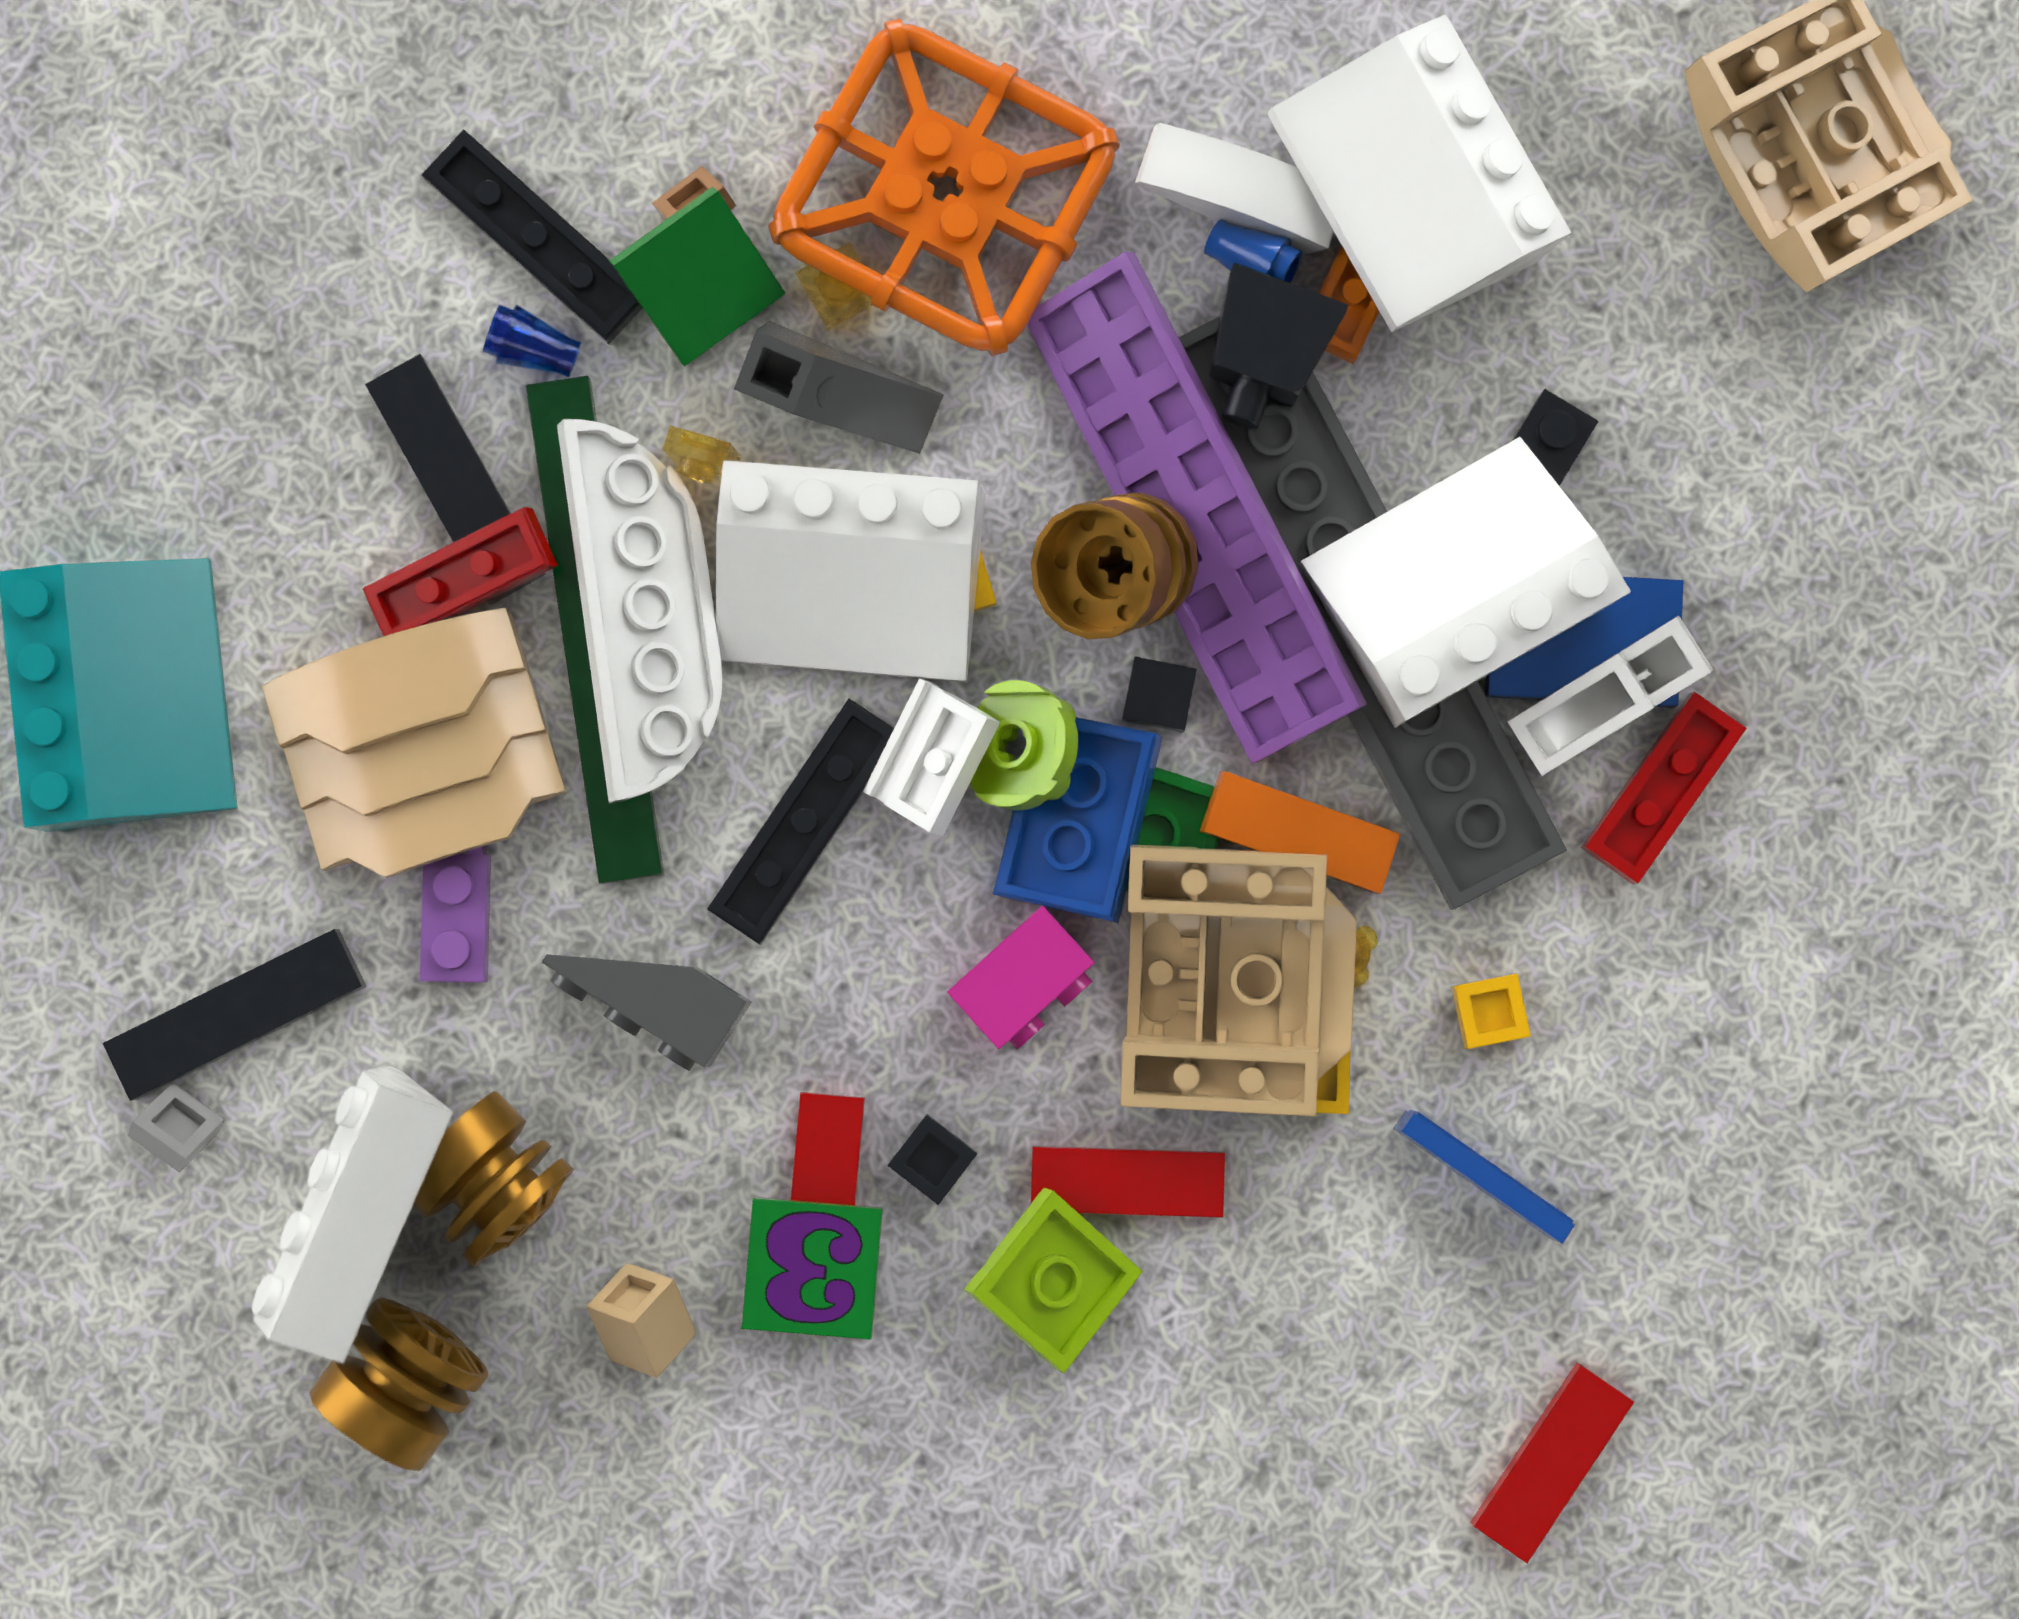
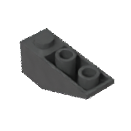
[734,321,944,454]
[541,954,752,1071]

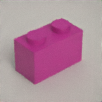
[947,905,1095,1050]

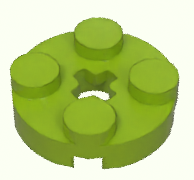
[970,680,1078,811]

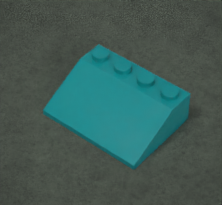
[0,558,238,832]

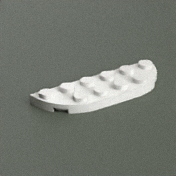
[557,419,722,803]

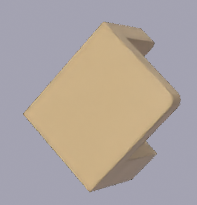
[586,1263,695,1378]

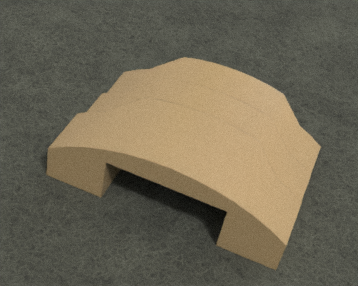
[1685,0,1973,292]
[262,608,567,878]
[1120,845,1357,1116]

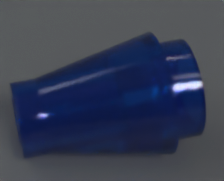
[483,304,582,378]

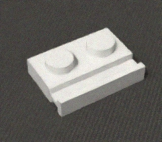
[863,678,1000,836]

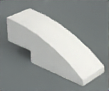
[1135,123,1334,254]
[1508,615,1713,776]

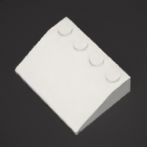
[1267,14,1571,333]
[1299,437,1631,728]
[716,460,986,683]
[252,1066,453,1363]

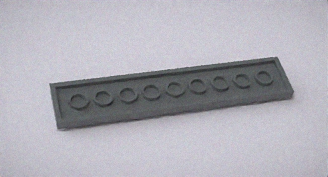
[1178,316,1567,910]

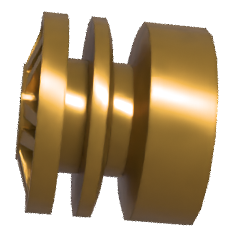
[1031,492,1199,639]
[413,1091,574,1267]
[309,1297,489,1471]

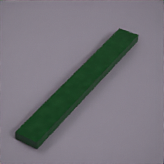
[525,375,664,884]

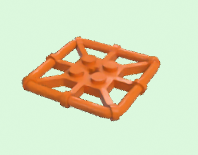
[768,18,1120,356]

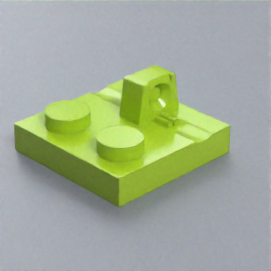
[963,1188,1143,1374]

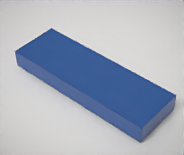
[1393,1110,1575,1244]

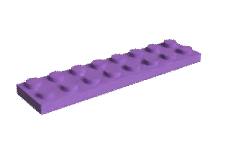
[1027,251,1368,764]

